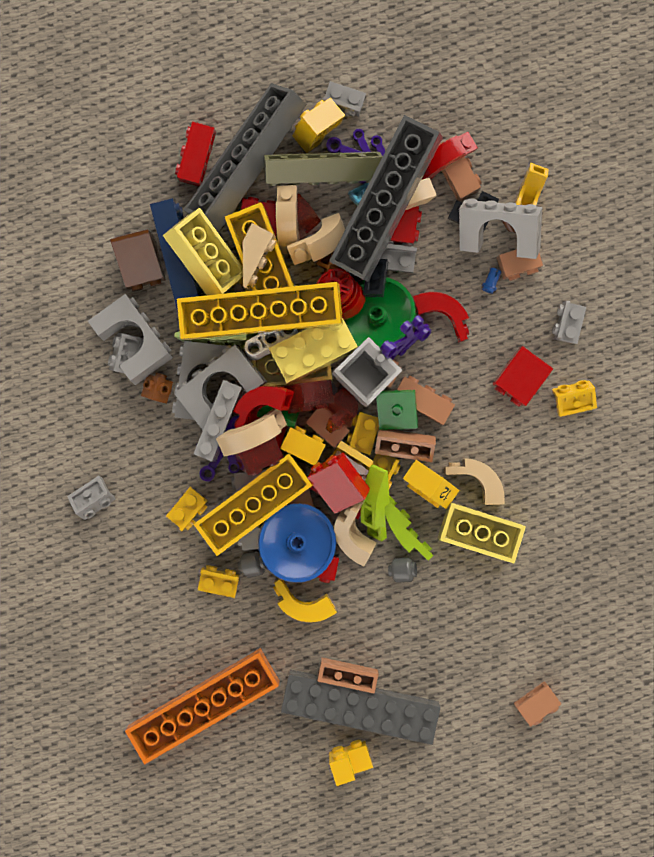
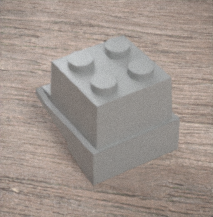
[332,337,402,407]

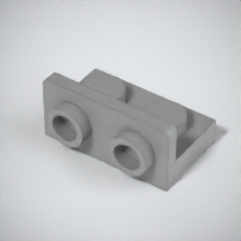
[323,81,366,117]
[380,241,417,273]
[552,300,586,345]
[108,333,144,374]
[67,476,116,520]

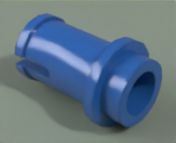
[482,268,502,294]

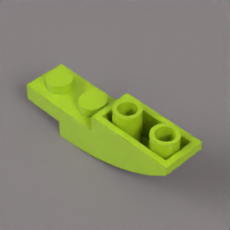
[361,464,390,542]
[385,495,434,561]

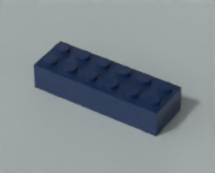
[150,198,204,312]

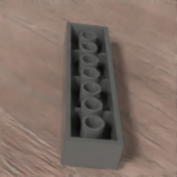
[184,83,307,233]
[329,115,443,281]
[281,670,441,745]

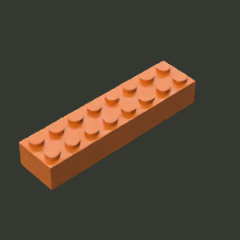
[125,648,280,765]

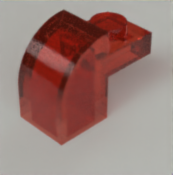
[297,193,321,234]
[325,387,358,433]

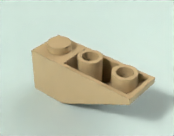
[243,223,276,291]

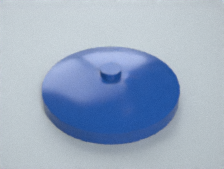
[258,504,336,582]

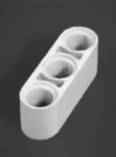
[245,329,298,360]

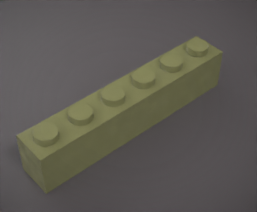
[264,152,383,186]

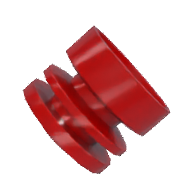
[317,268,365,319]

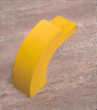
[515,163,549,205]
[273,578,337,622]

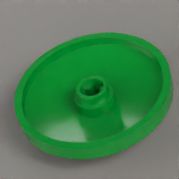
[343,278,416,348]

